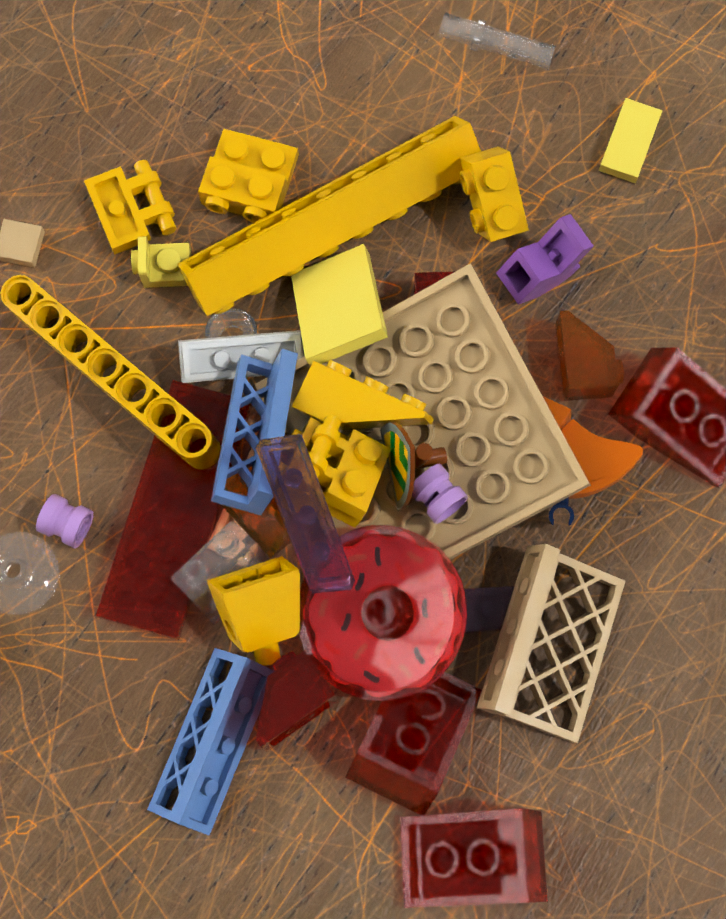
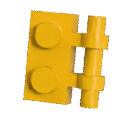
[84,160,177,255]
[298,415,391,521]

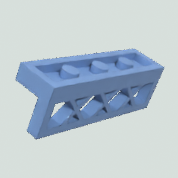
[211,349,298,516]
[147,648,276,835]

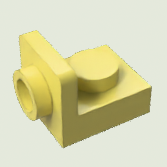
[131,236,191,288]

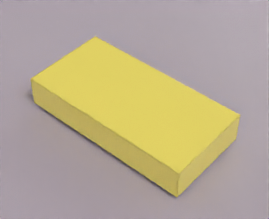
[599,98,663,184]

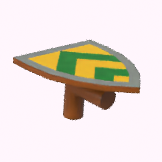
[380,421,447,511]

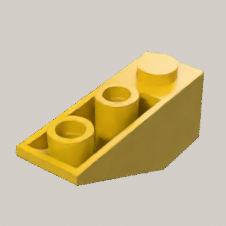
[291,360,434,430]

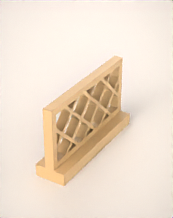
[477,544,625,743]

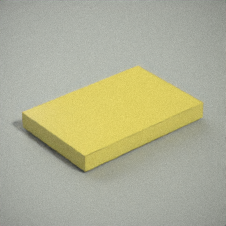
[291,244,388,367]

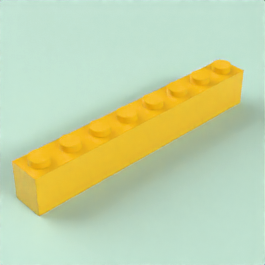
[177,116,481,316]

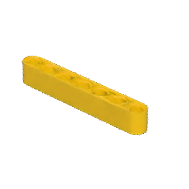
[0,275,221,470]

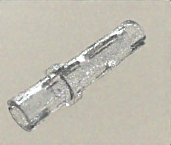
[438,12,556,70]

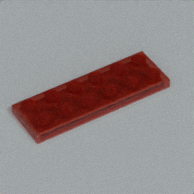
[96,380,252,641]

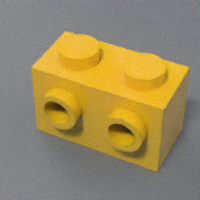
[460,146,529,242]

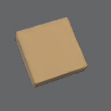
[0,219,45,268]

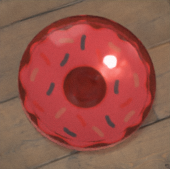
[299,525,467,700]

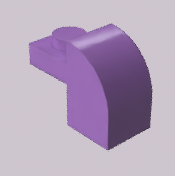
[496,214,594,305]

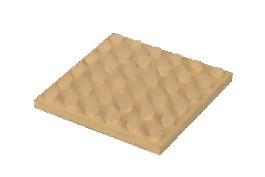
[254,263,591,604]

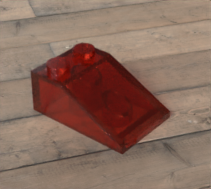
[608,347,726,488]
[345,669,482,817]
[400,808,548,908]

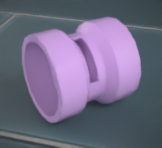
[412,463,468,524]
[36,494,93,549]

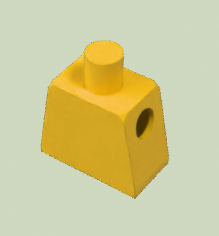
[207,556,300,666]

